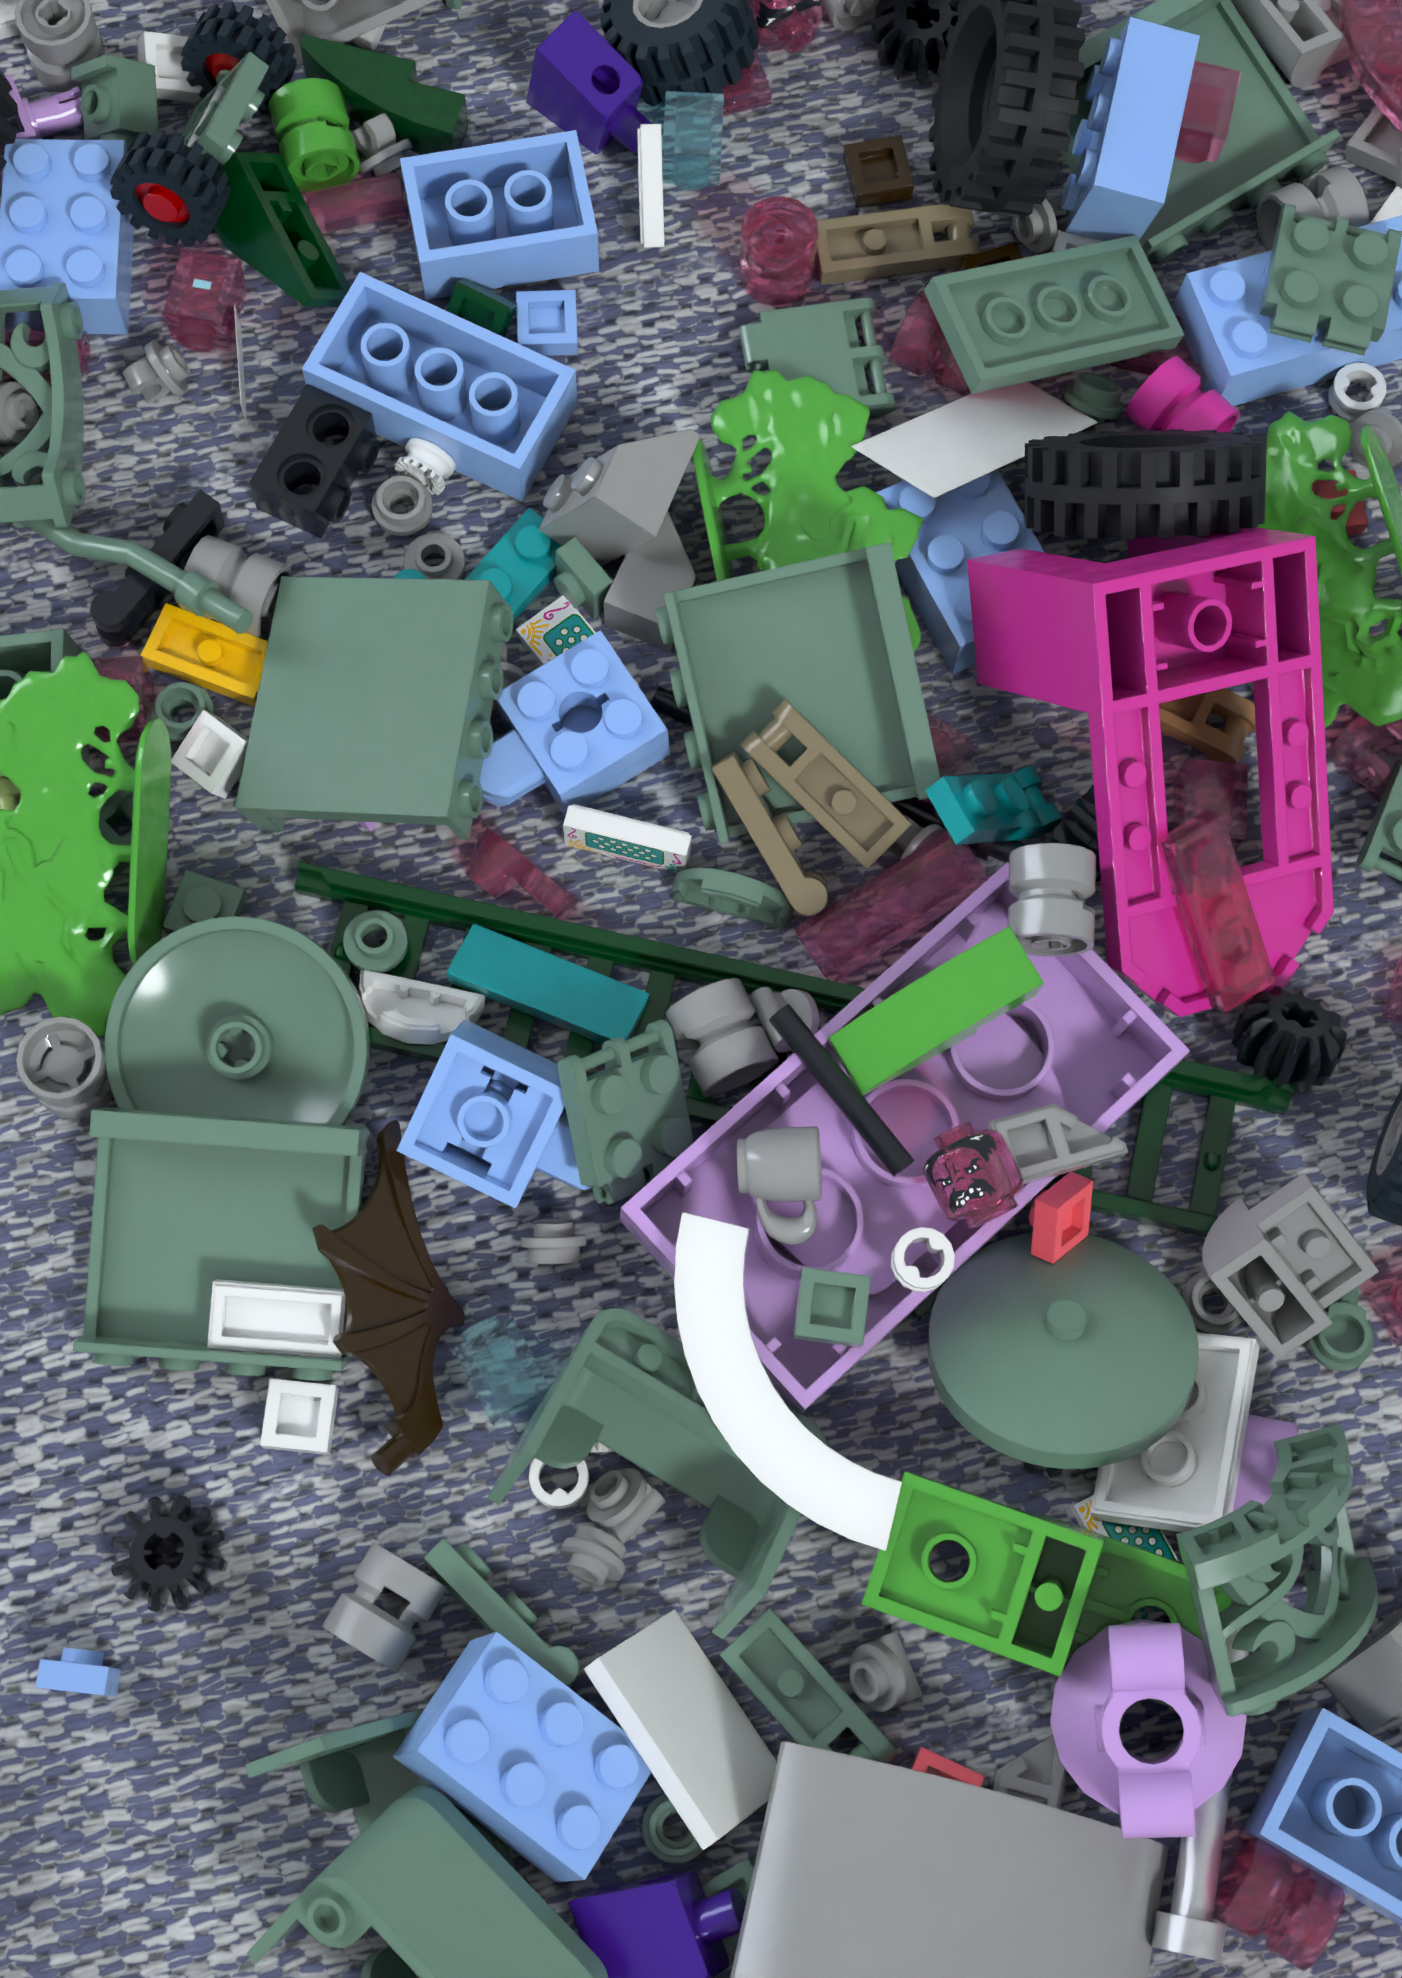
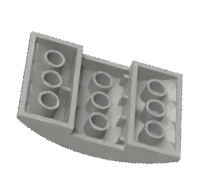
[730,1742,1169,1978]

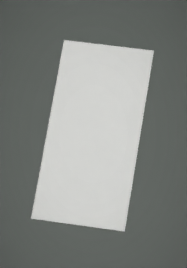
[851,382,1098,498]

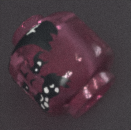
[748,0,823,53]
[923,1122,1024,1229]

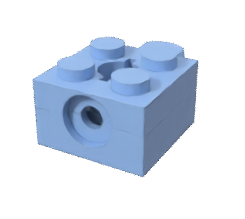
[479,630,671,816]
[396,1019,592,1208]

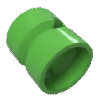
[269,78,360,194]

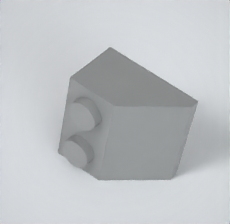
[539,429,701,567]

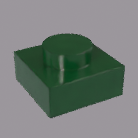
[446,278,517,337]

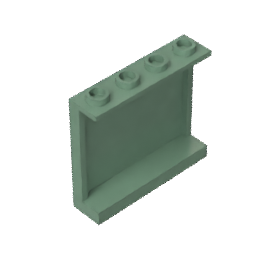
[1060,0,1341,265]
[656,542,940,844]
[235,576,513,840]
[73,1107,368,1381]

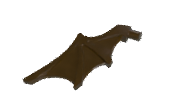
[312,1120,465,1476]

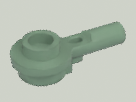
[1307,1243,1374,1371]

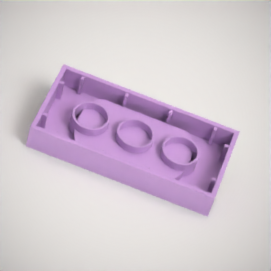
[620,862,1190,1414]

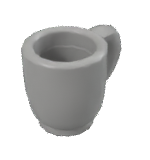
[737,1126,822,1245]

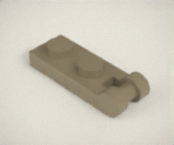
[811,204,981,285]
[741,699,912,869]
[711,750,828,915]

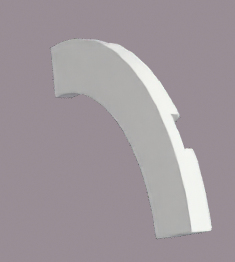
[674,1212,902,1551]

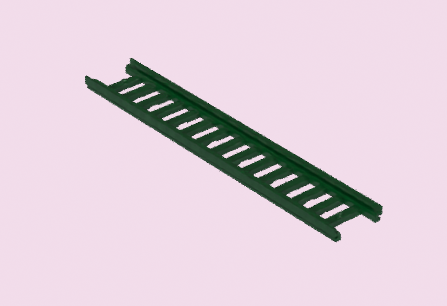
[295,861,1295,1237]

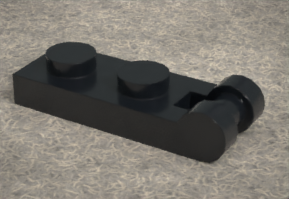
[90,489,225,647]

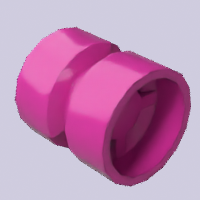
[1125,355,1241,433]

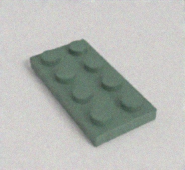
[924,235,1185,394]

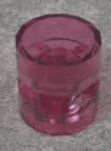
[738,196,819,307]
[890,290,970,397]
[1213,1837,1345,1971]

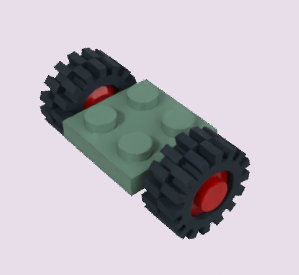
[110,2,297,247]

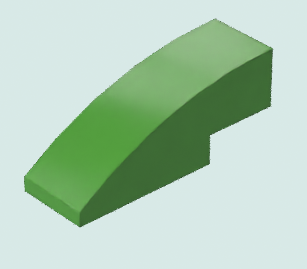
[828,926,1044,1096]

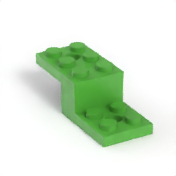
[861,1471,1233,1709]

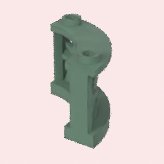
[0,282,85,528]
[1176,1424,1378,1717]

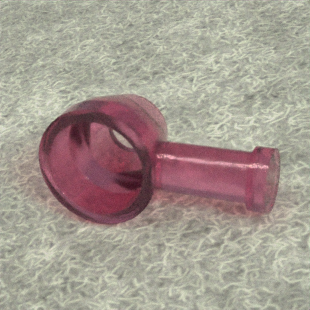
[465,827,581,921]

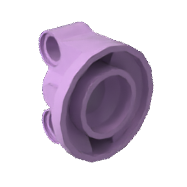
[1050,1619,1247,1839]

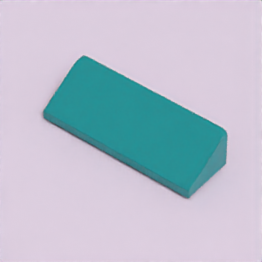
[446,923,650,1044]

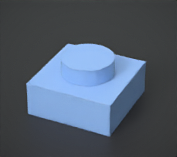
[516,290,578,356]
[35,1648,121,1697]

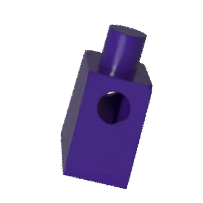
[526,10,653,156]
[568,1870,746,1978]

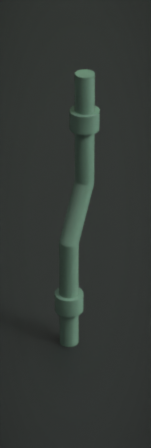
[6,484,253,634]

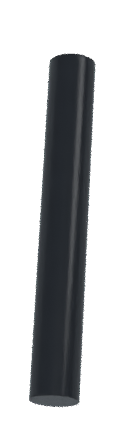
[769,1004,915,1177]

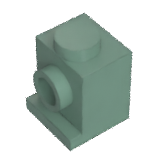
[71,54,158,148]

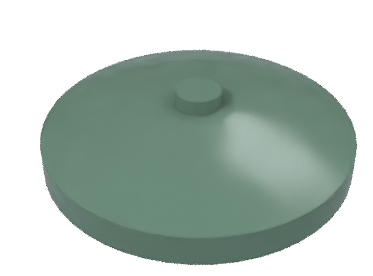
[104,916,370,1125]
[927,1232,1199,1469]

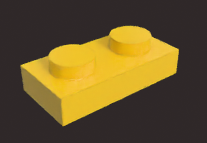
[140,603,268,707]

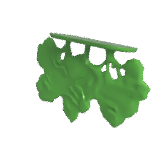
[692,370,924,651]
[1258,411,1402,728]
[0,652,171,1037]

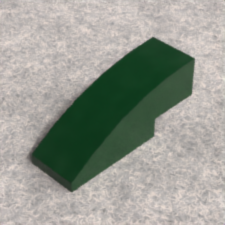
[300,34,469,155]

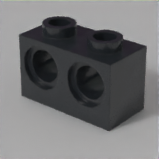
[249,384,380,538]

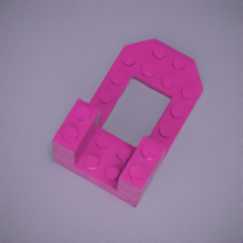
[967,527,1334,1017]

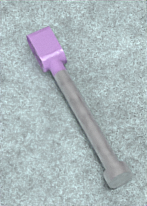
[1151,1414,1298,1961]

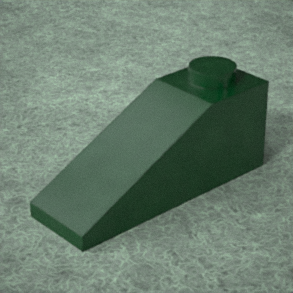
[214,151,350,307]

